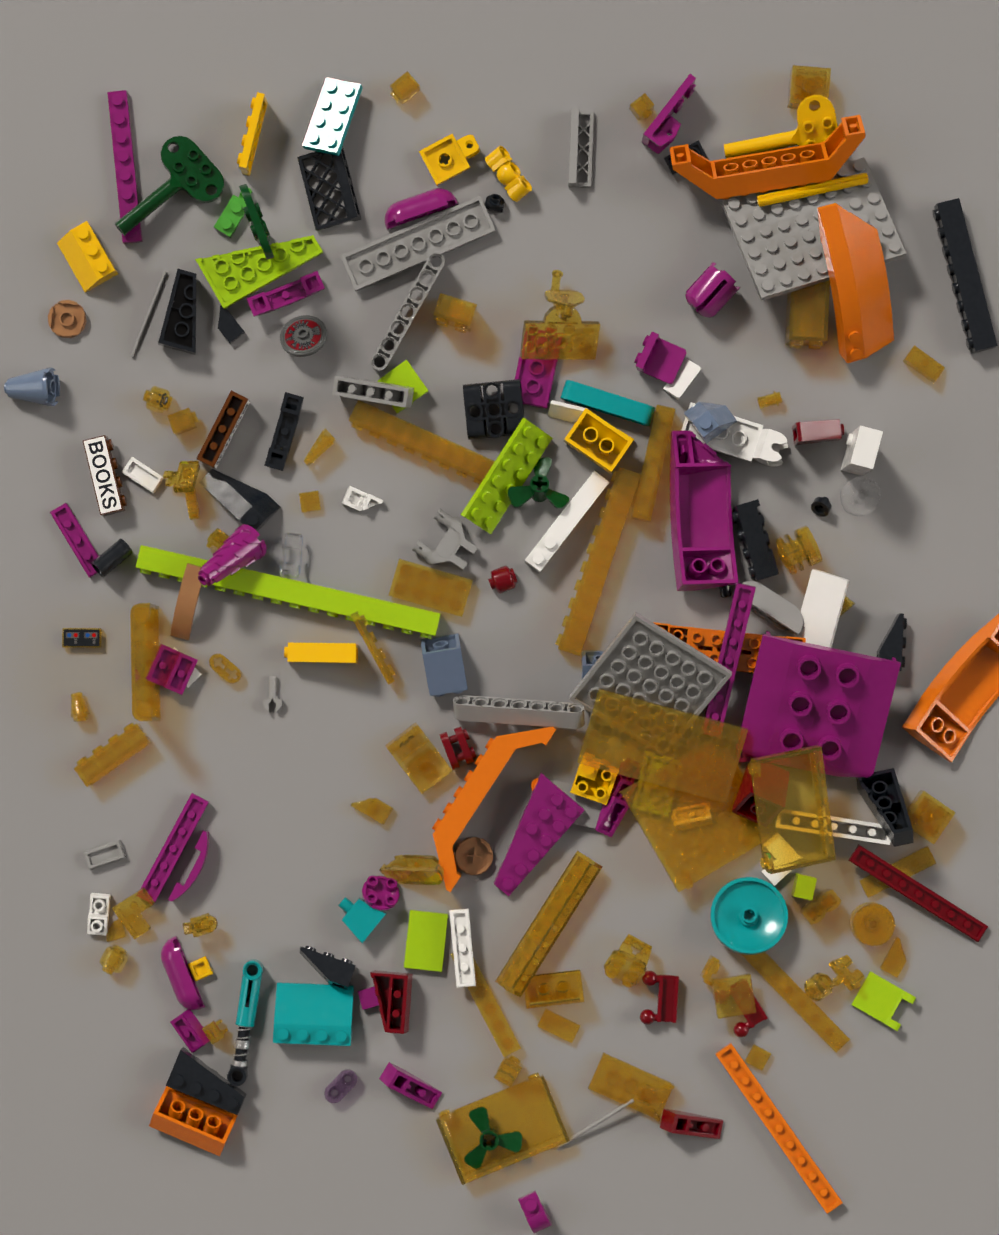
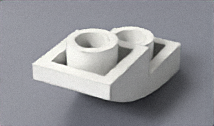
[87,893,111,936]

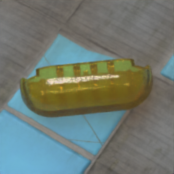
[379,855,444,885]

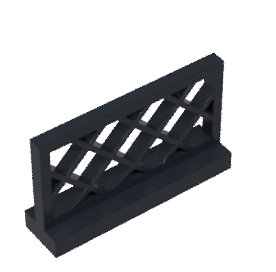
[297,146,362,231]

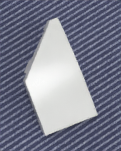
[342,486,383,511]

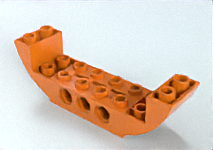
[653,622,806,673]

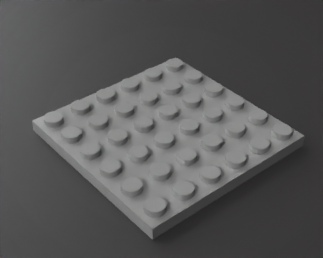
[569,612,732,757]

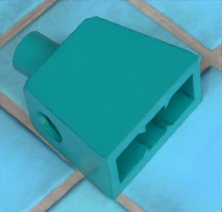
[338,897,386,943]

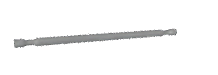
[131,271,167,358]
[556,1099,635,1150]

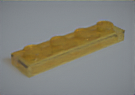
[351,611,396,685]

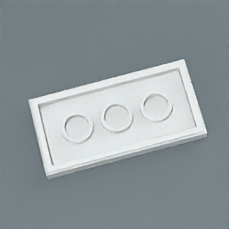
[794,569,850,648]

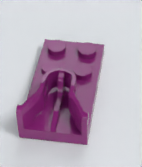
[642,74,696,154]

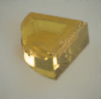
[107,918,127,942]

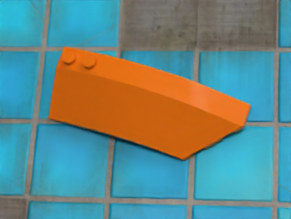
[817,203,894,363]

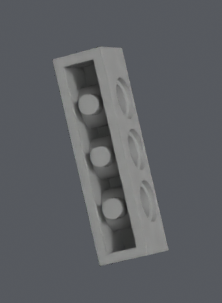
[332,375,414,408]

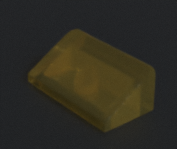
[903,345,945,383]

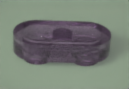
[324,1069,358,1103]

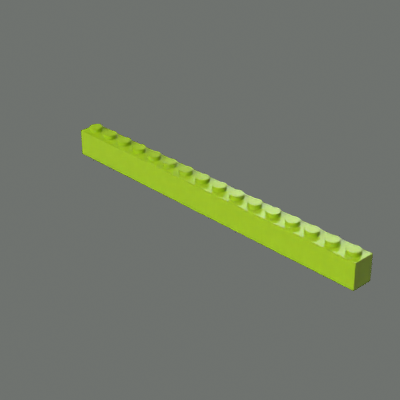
[136,545,441,639]

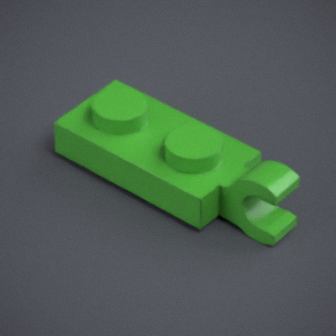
[214,188,252,238]

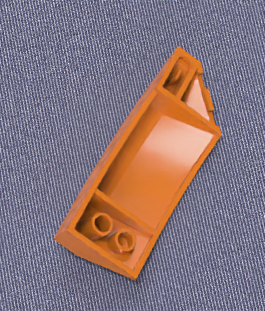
[902,614,999,762]

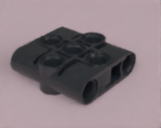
[463,379,524,440]

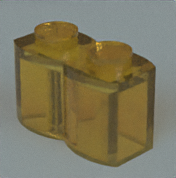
[800,889,841,925]

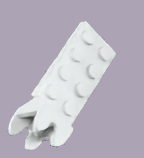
[681,403,788,467]

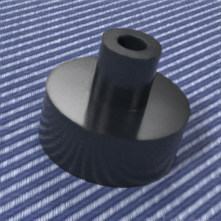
[811,497,832,517]

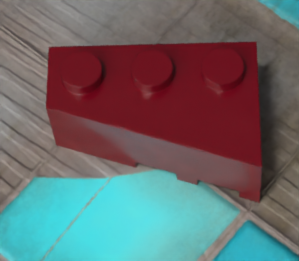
[370,970,413,1034]

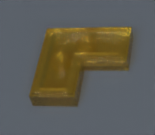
[112,887,155,939]

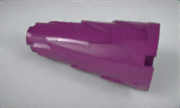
[198,524,267,586]

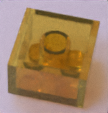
[787,65,831,110]
[433,293,477,333]
[907,790,956,844]

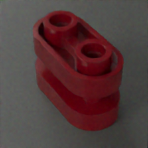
[439,726,476,770]

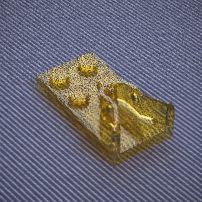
[588,1052,675,1122]

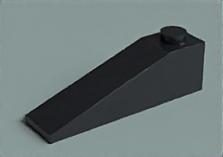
[199,469,281,532]

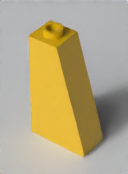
[284,642,358,664]

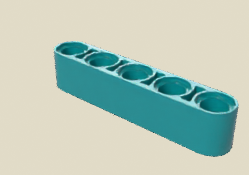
[560,380,655,426]

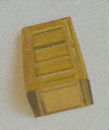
[304,428,336,466]

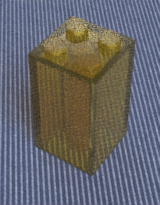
[785,280,830,350]

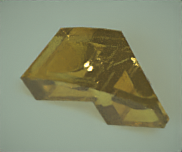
[351,798,393,825]

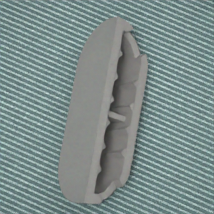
[733,581,803,635]

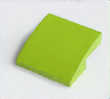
[377,359,429,414]

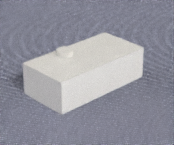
[841,425,883,476]

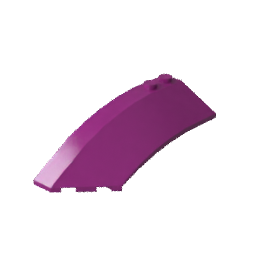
[670,430,739,591]

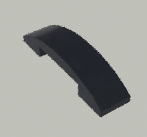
[264,392,304,471]

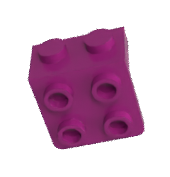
[634,332,687,384]

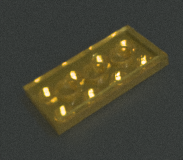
[388,559,473,617]

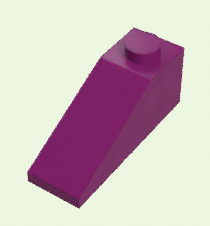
[379,1062,442,1109]

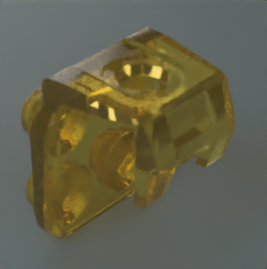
[604,934,652,988]

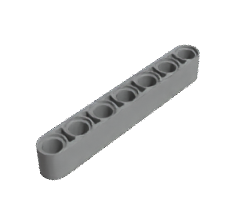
[371,253,445,371]
[453,695,585,729]

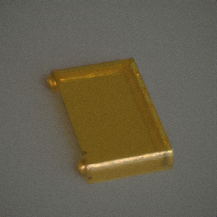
[130,603,161,721]
[748,745,836,874]
[436,1072,570,1185]

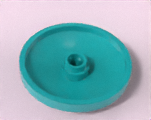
[710,877,788,955]

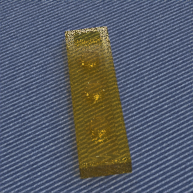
[859,846,936,898]

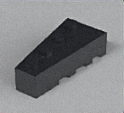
[158,269,196,355]
[732,499,779,581]
[856,768,914,847]
[166,1047,247,1115]

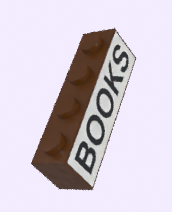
[196,390,250,469]
[83,435,127,516]

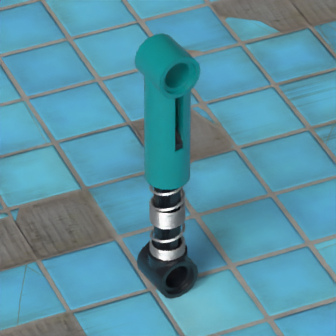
[227,959,263,1086]

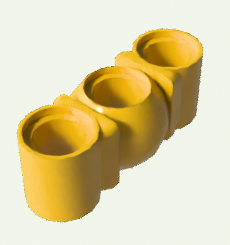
[485,146,532,202]

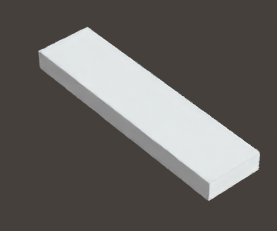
[449,908,476,988]

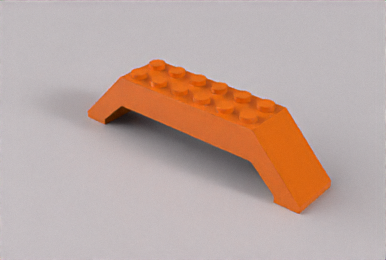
[669,115,866,199]
[432,727,556,892]

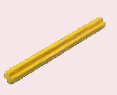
[757,172,869,207]

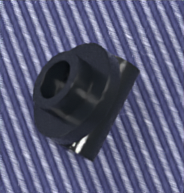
[485,194,505,213]

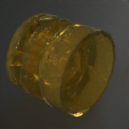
[775,525,822,575]

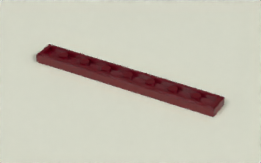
[848,844,988,942]

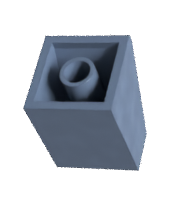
[421,633,468,697]

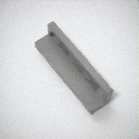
[568,107,594,188]

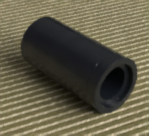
[91,538,133,578]

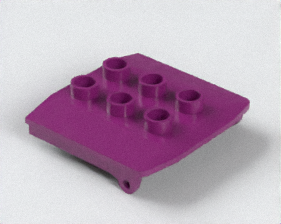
[737,631,901,778]

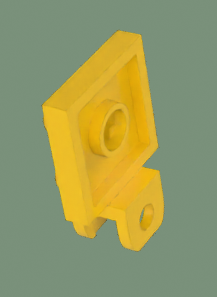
[419,133,480,186]

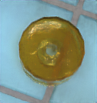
[849,902,895,946]

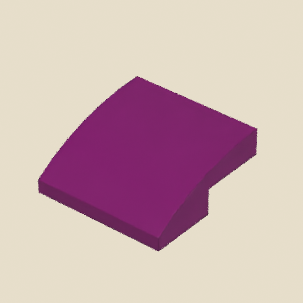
[145,644,198,695]

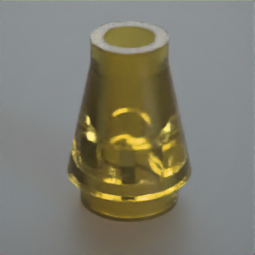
[71,692,90,722]

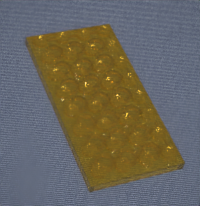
[577,688,748,803]

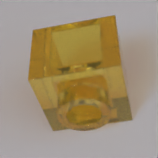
[629,93,654,121]

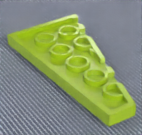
[195,235,323,309]

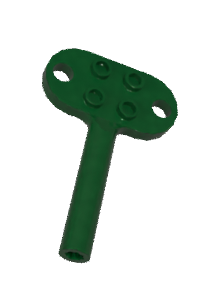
[115,136,224,236]
[239,184,274,259]

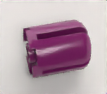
[685,262,741,318]

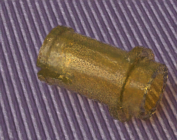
[757,391,782,409]

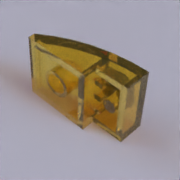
[386,722,452,794]

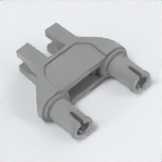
[412,508,478,570]

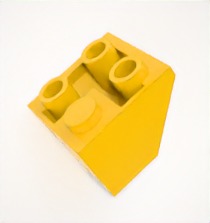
[570,753,619,805]

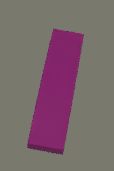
[595,756,643,838]

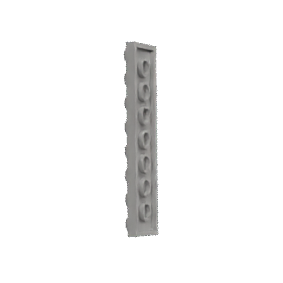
[341,195,496,291]

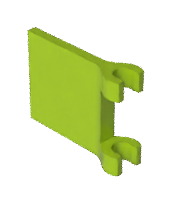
[851,971,916,1031]

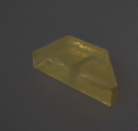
[880,937,906,978]

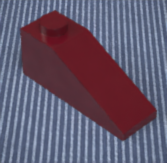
[660,1109,724,1139]

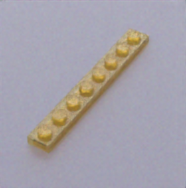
[741,952,850,1053]

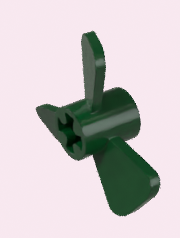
[508,457,569,509]
[464,1106,522,1169]

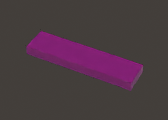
[50,503,99,578]

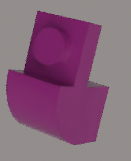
[518,1190,552,1234]

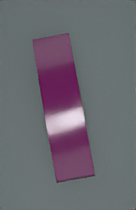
[247,271,325,317]
[168,830,209,901]

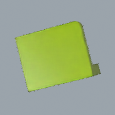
[792,873,817,901]

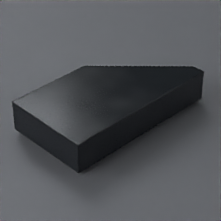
[218,305,245,344]

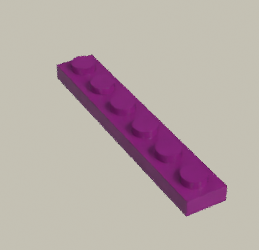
[137,793,209,904]

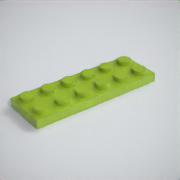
[461,418,553,534]

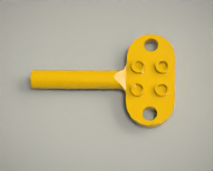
[723,95,838,158]

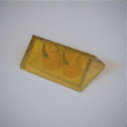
[523,970,584,1009]

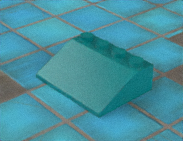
[273,982,354,1046]

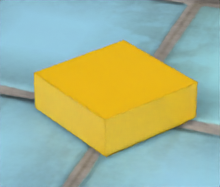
[188,956,213,982]

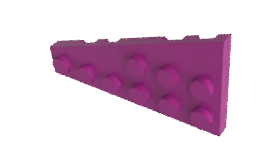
[494,773,585,897]

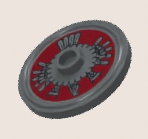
[280,315,327,357]

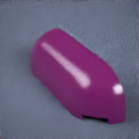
[385,188,458,230]
[161,936,205,1010]

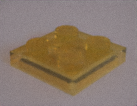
[712,973,756,1019]

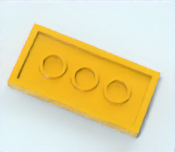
[237,92,268,176]

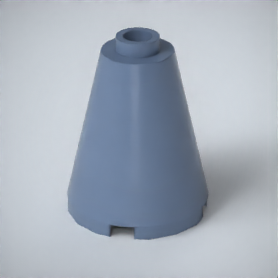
[4,368,60,406]

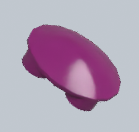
[362,876,400,910]

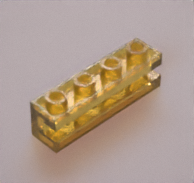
[74,722,152,787]

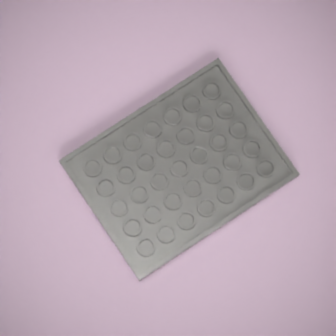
[721,157,906,301]

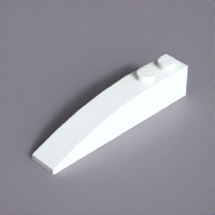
[525,470,609,573]

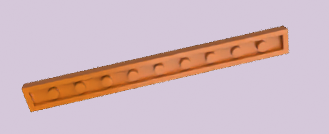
[715,1043,843,1214]

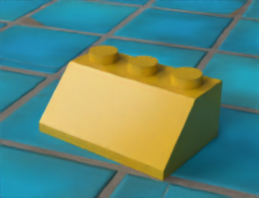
[57,221,118,293]
[564,408,633,474]

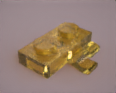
[163,461,200,493]

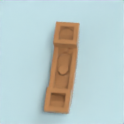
[170,563,202,640]

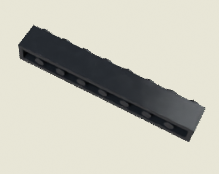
[932,198,998,354]

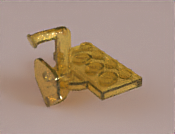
[520,270,600,360]

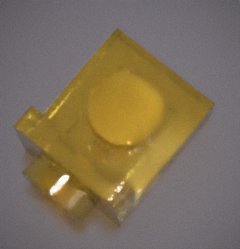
[700,955,721,987]

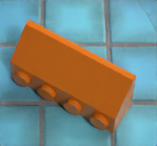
[149,1086,238,1157]

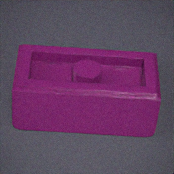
[170,1009,211,1053]

